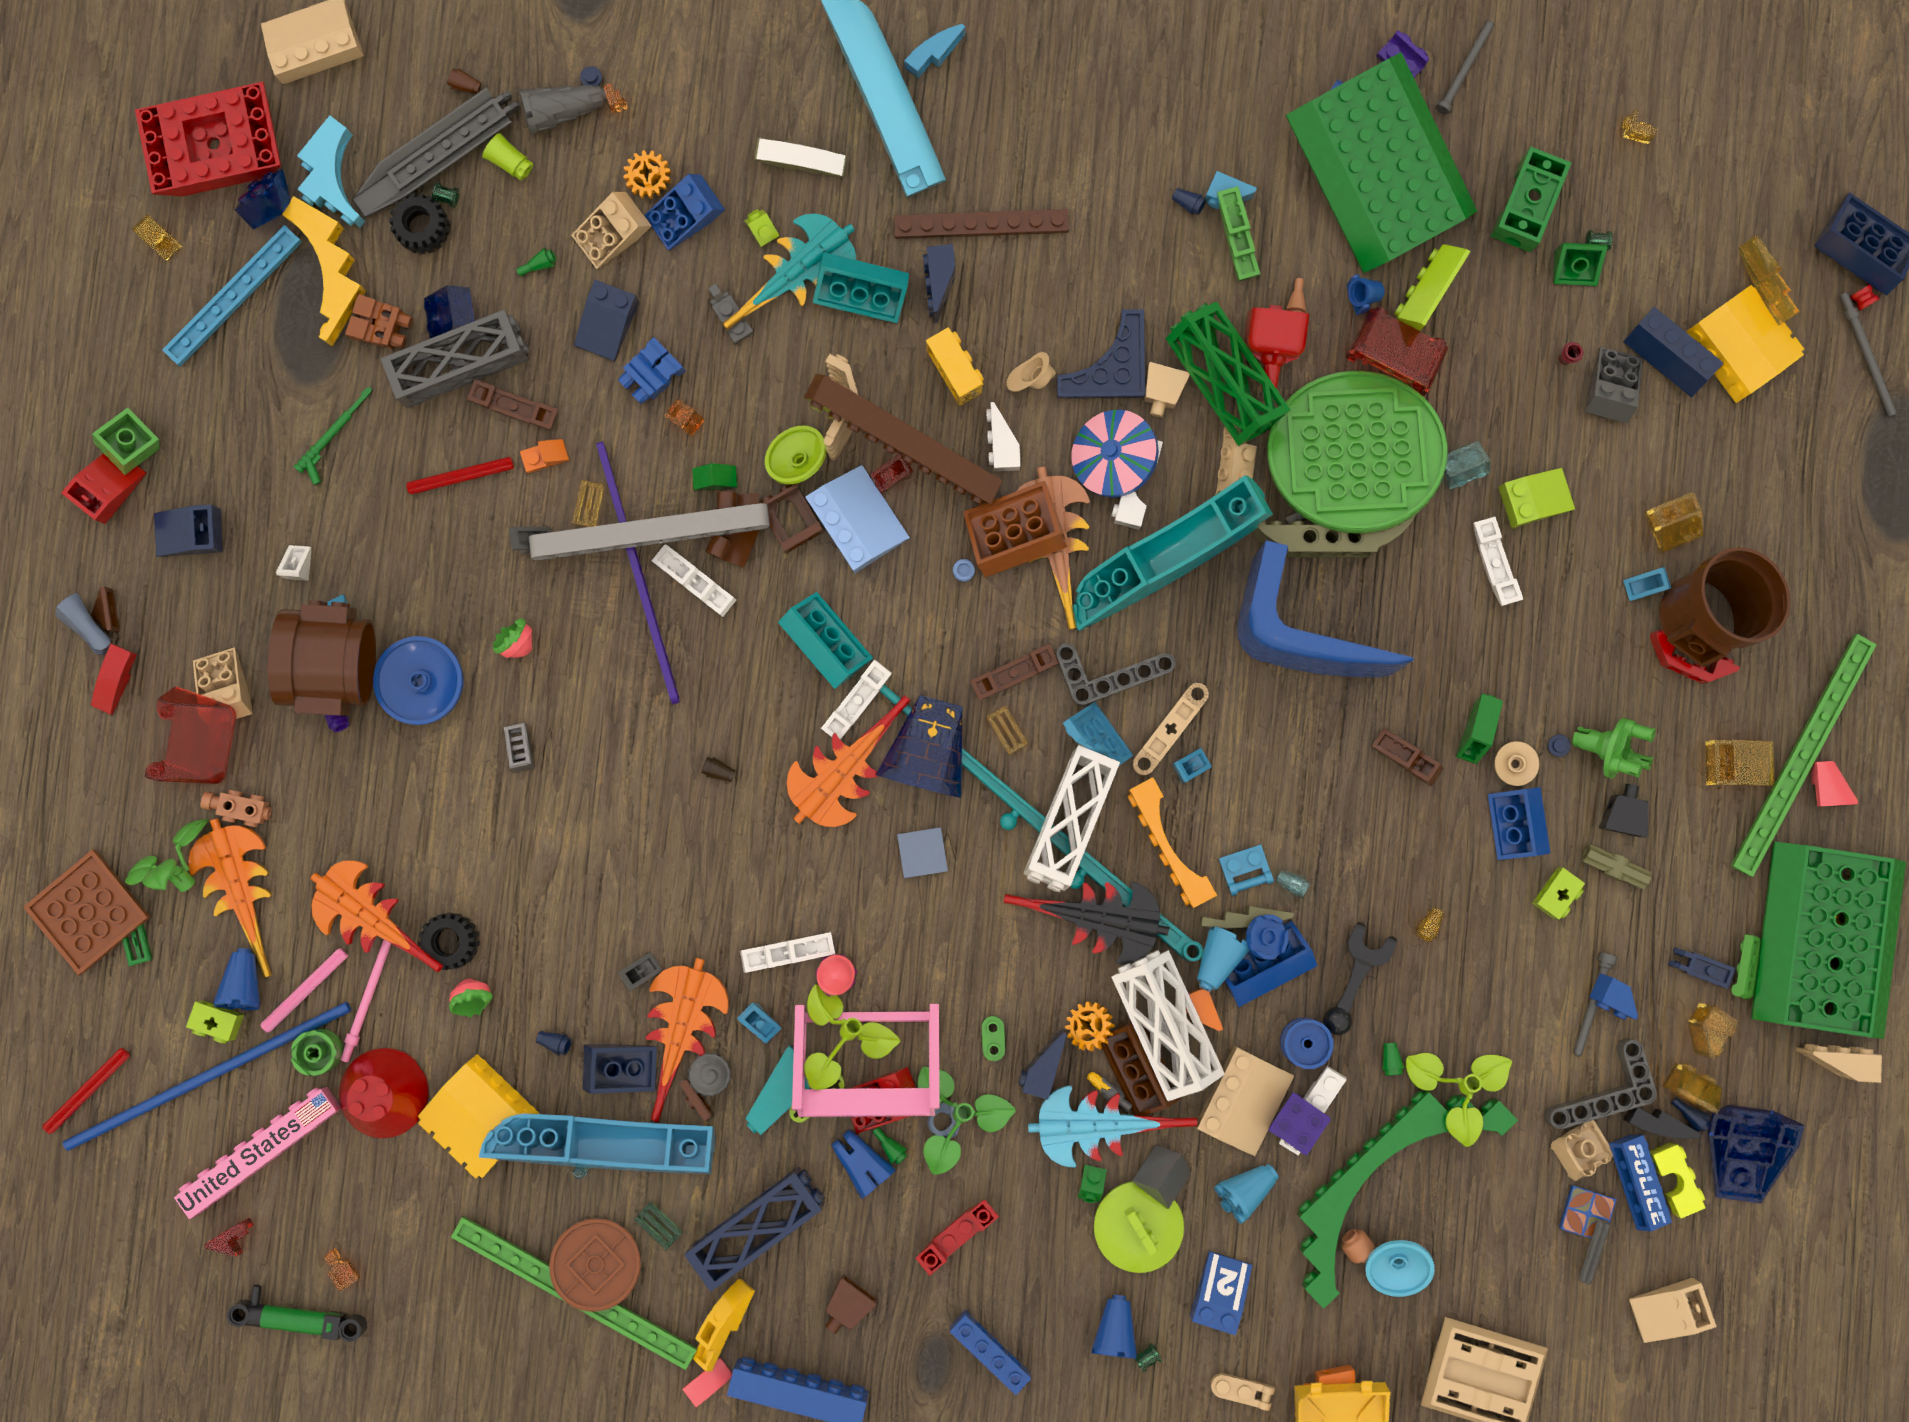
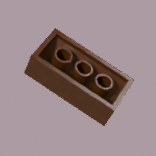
[1101,1021,1182,1116]

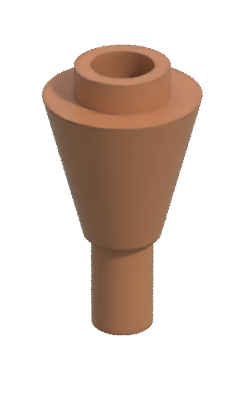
[1286,278,1307,313]

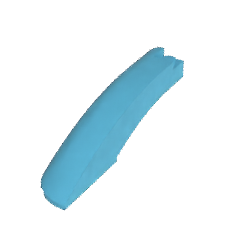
[821,0,946,198]

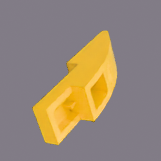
[693,1279,755,1371]

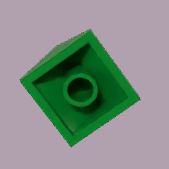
[1553,243,1607,286]

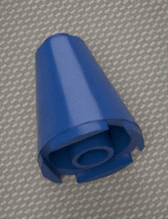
[214,948,260,1011]
[1091,1295,1137,1359]

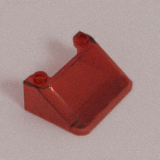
[144,687,236,784]

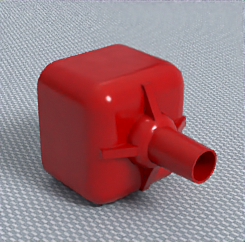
[1244,305,1310,389]

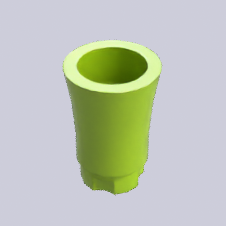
[482,133,533,181]

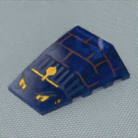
[876,695,963,798]

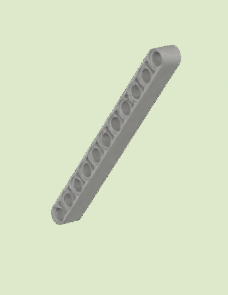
[529,504,770,560]

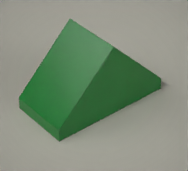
[692,463,738,491]

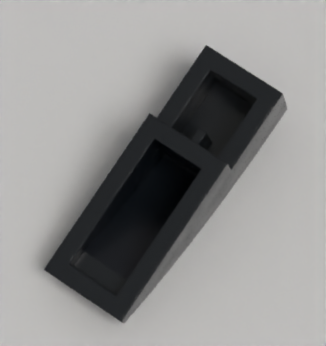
[1623,1107,1702,1139]

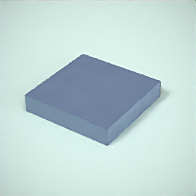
[897,827,948,878]

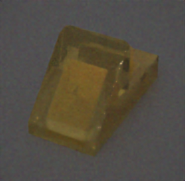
[132,213,182,261]

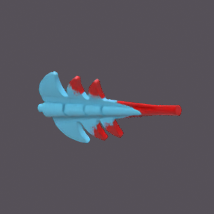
[1028,1085,1197,1167]

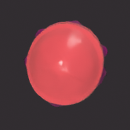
[815,954,857,996]

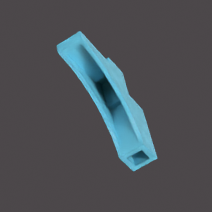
[297,116,365,228]

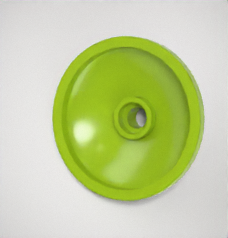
[765,426,827,484]

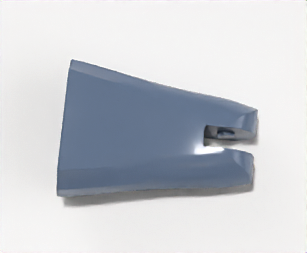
[55,593,110,656]

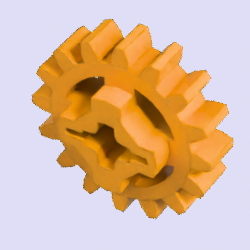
[623,150,672,199]
[1065,1002,1114,1052]

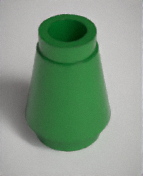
[1382,1043,1404,1076]

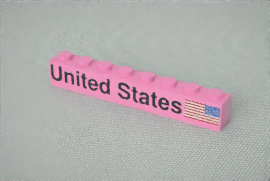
[174,1087,341,1219]

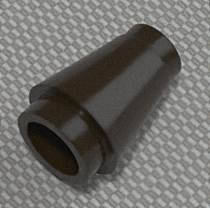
[701,757,736,782]

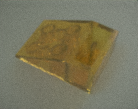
[1705,740,1774,786]

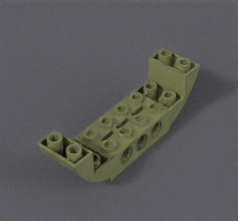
[1251,498,1416,558]

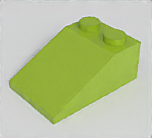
[1498,468,1575,529]

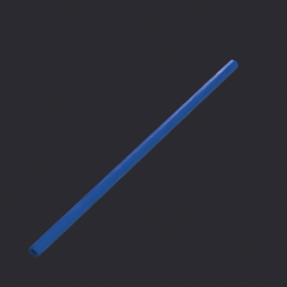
[63,1002,351,1151]

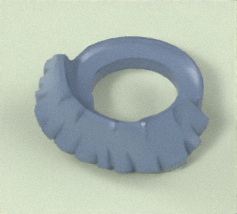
[927,1102,960,1138]

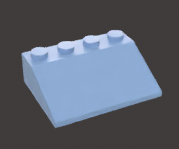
[806,465,910,574]

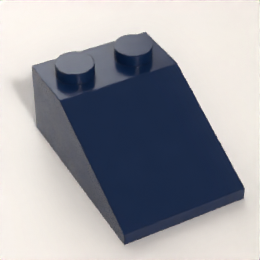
[574,280,639,362]
[1018,1029,1067,1100]
[582,1044,657,1094]

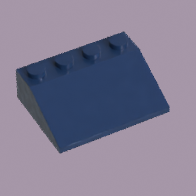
[1814,192,1909,296]

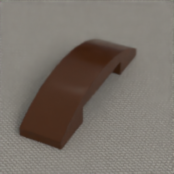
[467,379,558,430]
[970,643,1059,701]

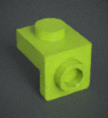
[744,209,779,247]

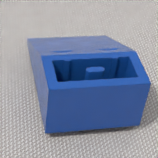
[644,174,725,250]

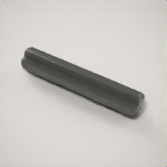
[1579,1219,1611,1284]

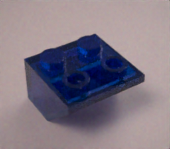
[235,169,291,230]
[424,285,475,339]

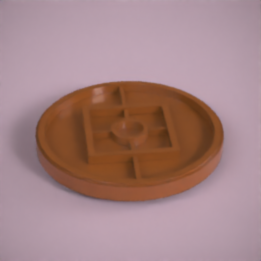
[549,1218,641,1312]

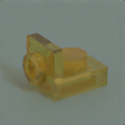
[1622,110,1657,144]

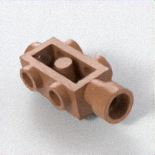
[200,790,272,827]

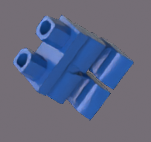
[618,337,686,404]

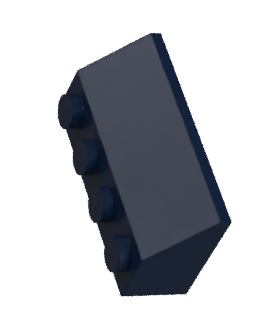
[1623,307,1723,398]

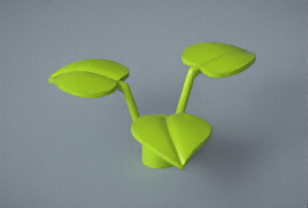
[804,984,901,1090]
[1406,1053,1512,1147]

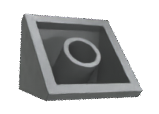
[1131,1145,1191,1209]

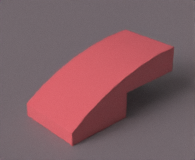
[683,1357,732,1407]

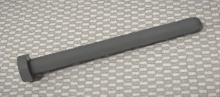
[1436,20,1494,114]

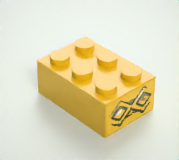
[926,327,984,406]

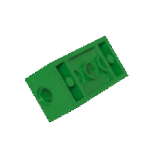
[1490,146,1571,253]

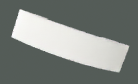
[1473,517,1523,606]
[821,660,892,740]

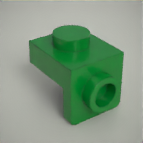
[1078,1165,1107,1203]

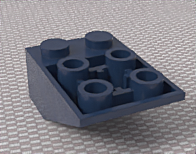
[923,244,955,323]
[154,505,223,557]

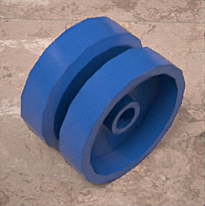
[1280,1017,1333,1069]

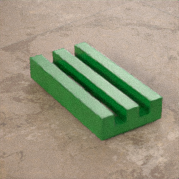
[123,924,153,966]

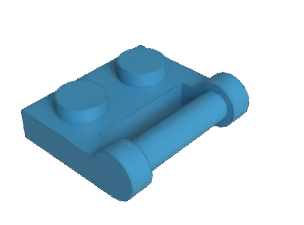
[1218,844,1274,896]

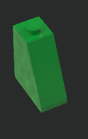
[1456,693,1503,764]

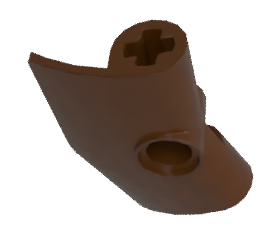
[705,491,760,568]

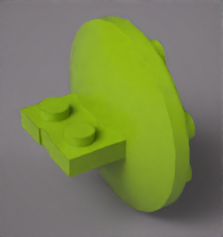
[1094,1181,1184,1273]

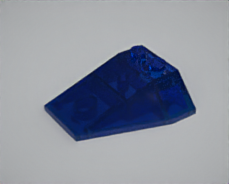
[1708,1105,1805,1203]

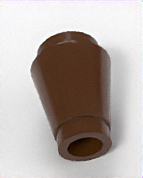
[447,68,482,94]

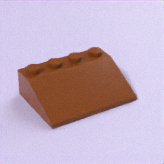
[963,481,1068,578]

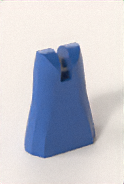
[831,1129,896,1199]

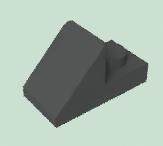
[509,527,551,554]

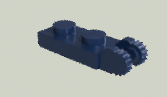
[1668,947,1736,989]

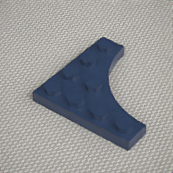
[1057,309,1145,398]

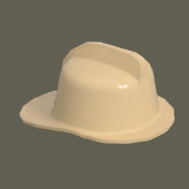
[1007,352,1056,392]

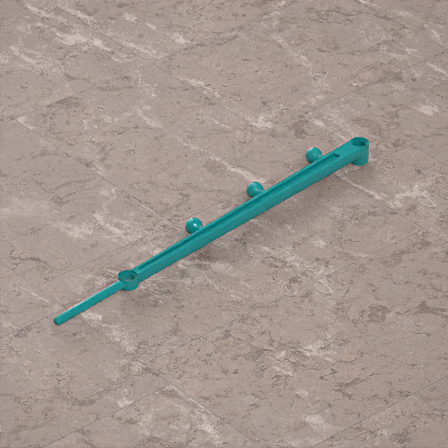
[880,684,1203,962]

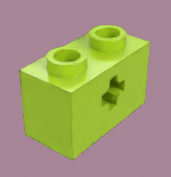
[1532,867,1585,920]
[186,1000,244,1044]

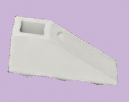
[986,402,1020,472]

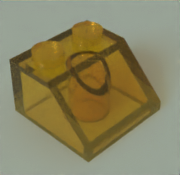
[1662,1062,1722,1114]

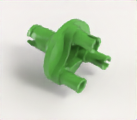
[1572,717,1656,779]

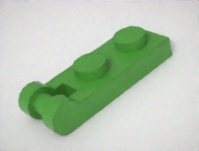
[1731,934,1761,1000]

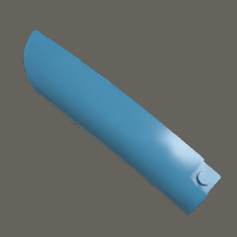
[479,1114,715,1174]

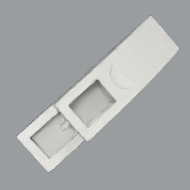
[1279,1066,1346,1155]

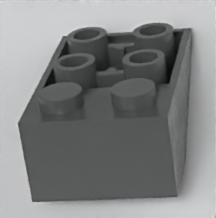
[1585,347,1643,423]

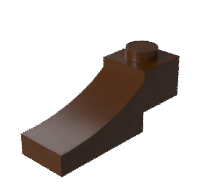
[1372,728,1443,787]

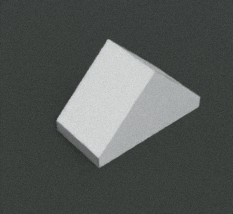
[276,545,311,581]

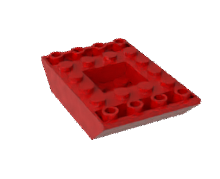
[135,82,281,196]

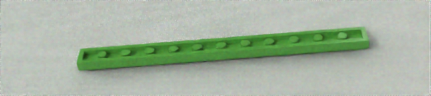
[1730,634,1877,877]
[451,1216,697,1370]

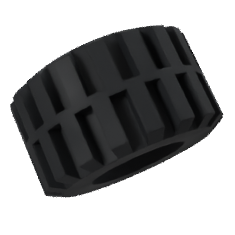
[389,193,450,254]
[418,913,480,970]

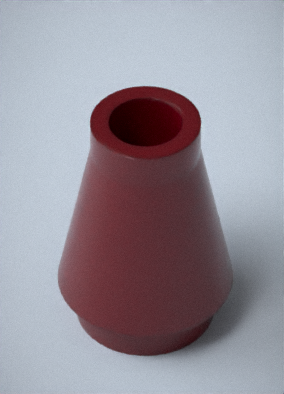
[1559,342,1584,365]

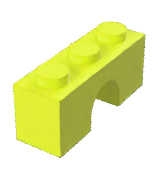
[1649,1142,1705,1218]

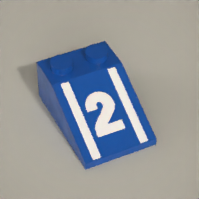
[1189,1251,1252,1335]

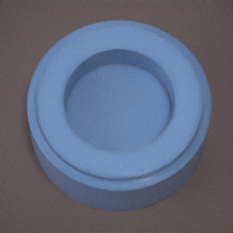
[953,559,975,582]

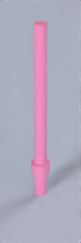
[340,940,391,1062]

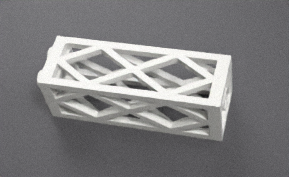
[1023,745,1120,892]
[1112,950,1225,1101]

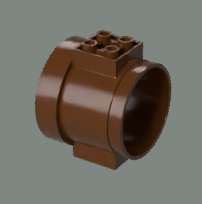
[1659,547,1790,667]
[268,600,376,715]

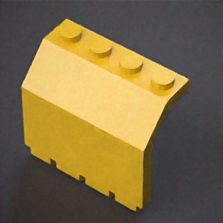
[1686,285,1804,403]
[418,1054,540,1179]

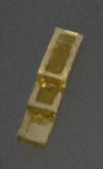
[1739,235,1800,325]

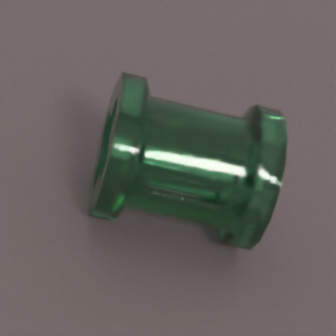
[432,183,460,207]
[1585,230,1613,251]
[1135,1343,1163,1373]

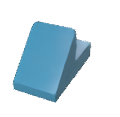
[737,1002,781,1044]

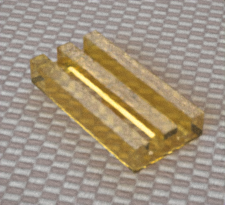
[572,480,604,527]
[987,706,1028,755]

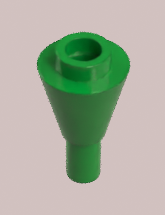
[516,247,557,277]
[872,1127,908,1165]

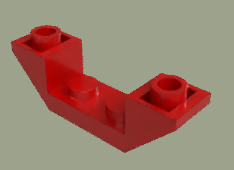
[1650,629,1740,684]
[915,1199,999,1276]

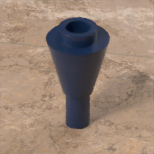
[1671,1096,1712,1132]

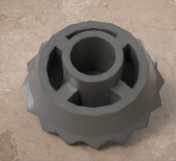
[688,1052,731,1097]

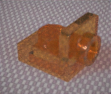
[665,399,704,436]

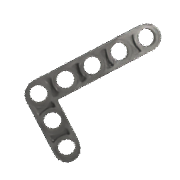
[1056,643,1175,706]
[1544,1038,1657,1129]

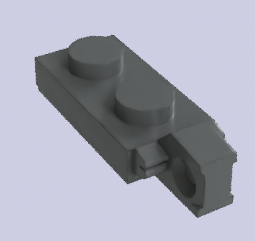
[708,284,754,344]

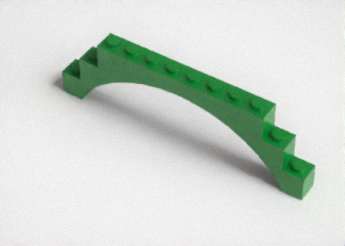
[1296,1090,1518,1309]

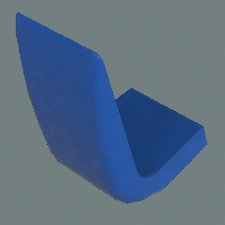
[1237,540,1414,678]

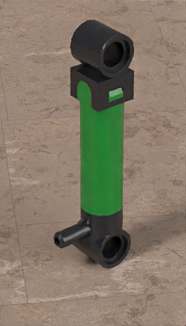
[227,1284,367,1342]

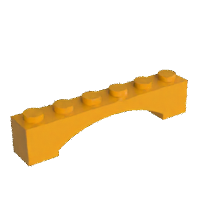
[1127,777,1217,908]

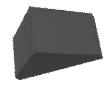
[617,952,663,992]

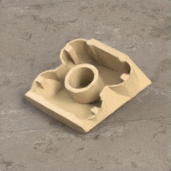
[1550,1120,1613,1181]

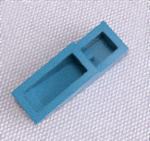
[904,24,965,79]

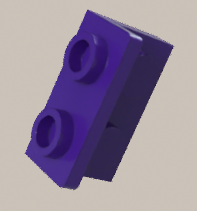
[1376,30,1430,78]

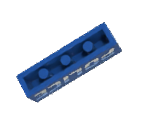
[1609,1135,1672,1231]

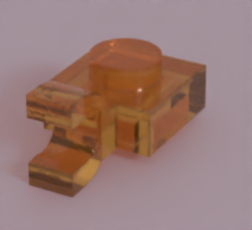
[603,83,628,114]
[324,1248,360,1292]

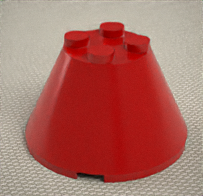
[339,1048,429,1138]

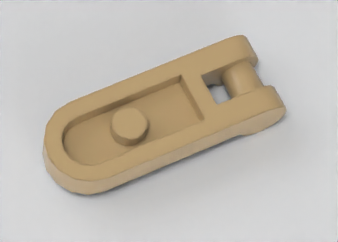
[1210,1373,1275,1411]

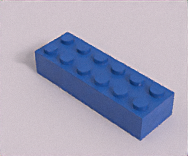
[727,1357,869,1422]

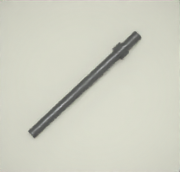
[1839,292,1897,417]

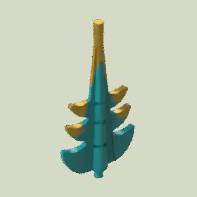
[722,213,856,330]

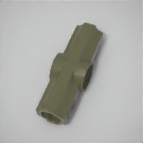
[1581,844,1652,890]

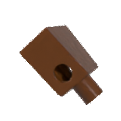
[825,1274,878,1334]

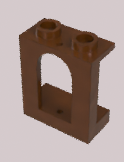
[760,484,824,554]

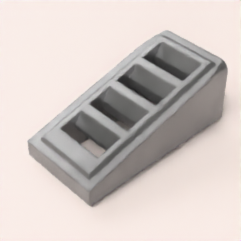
[504,723,535,773]

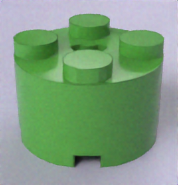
[291,1028,344,1076]

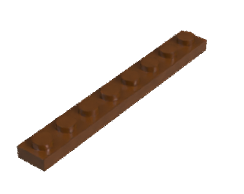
[894,209,1069,239]

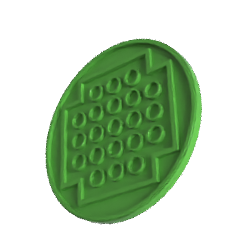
[1267,371,1448,533]

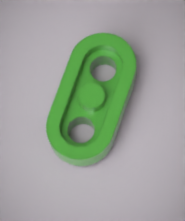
[982,1016,1005,1061]

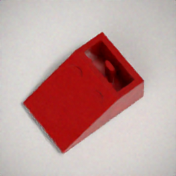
[61,453,147,524]
[848,1067,916,1133]

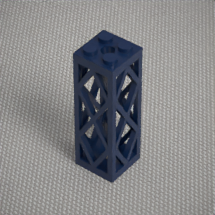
[684,1166,825,1292]

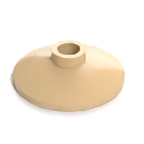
[1494,742,1539,786]

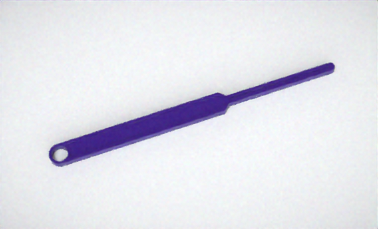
[596,441,680,705]

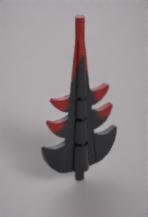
[1004,882,1170,965]

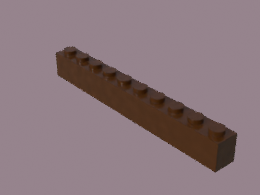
[804,374,1002,505]

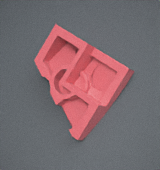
[1810,761,1858,807]

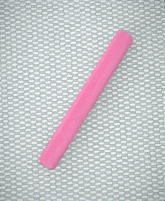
[260,948,348,1033]

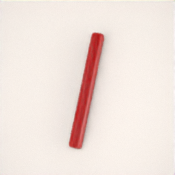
[406,457,514,494]
[42,1048,130,1134]

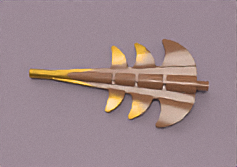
[1017,467,1090,630]

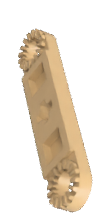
[1133,683,1209,775]

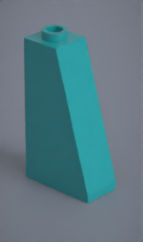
[745,1045,810,1135]

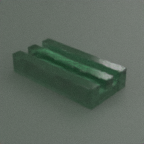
[634,1202,683,1250]

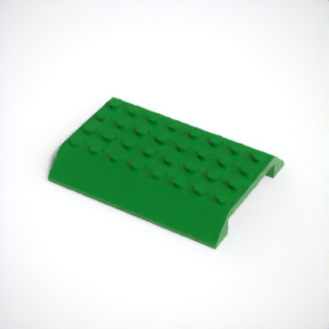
[1285,52,1478,273]

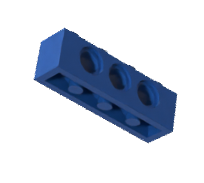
[950,1310,1031,1395]

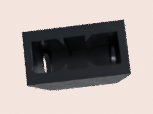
[1599,784,1649,838]

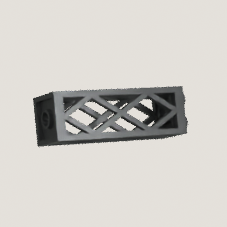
[380,310,530,408]

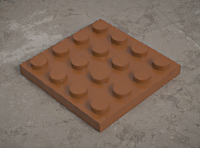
[23,849,150,975]

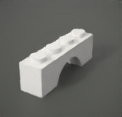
[1111,440,1163,530]

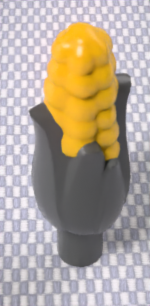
[1087,1072,1132,1112]

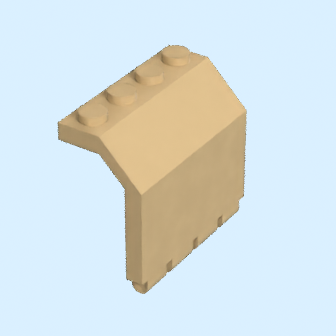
[824,354,858,460]

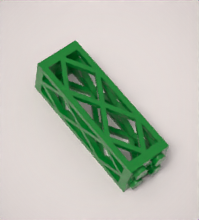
[1165,301,1291,446]

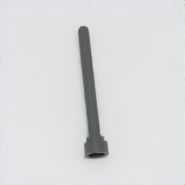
[1574,952,1618,1057]

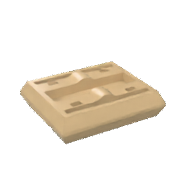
[1420,1317,1548,1422]

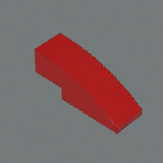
[91,644,137,715]

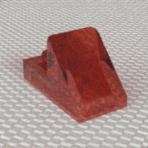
[870,454,913,493]
[203,1218,254,1257]

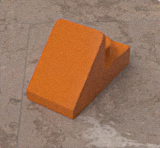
[520,439,570,473]

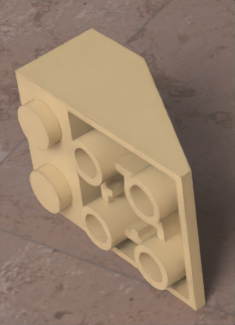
[571,192,651,269]
[193,647,252,727]
[1796,1044,1882,1083]
[1629,1278,1716,1343]

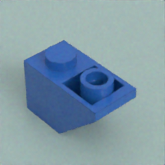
[1589,973,1638,1020]

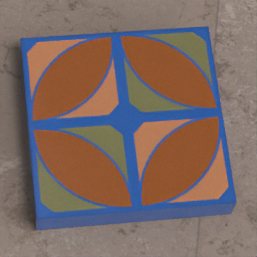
[1559,1185,1617,1239]

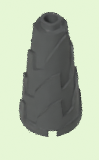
[519,85,608,135]

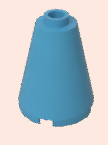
[1197,927,1250,992]

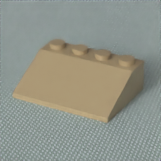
[261,0,364,85]
[1195,1045,1294,1156]

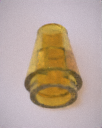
[1416,907,1444,942]

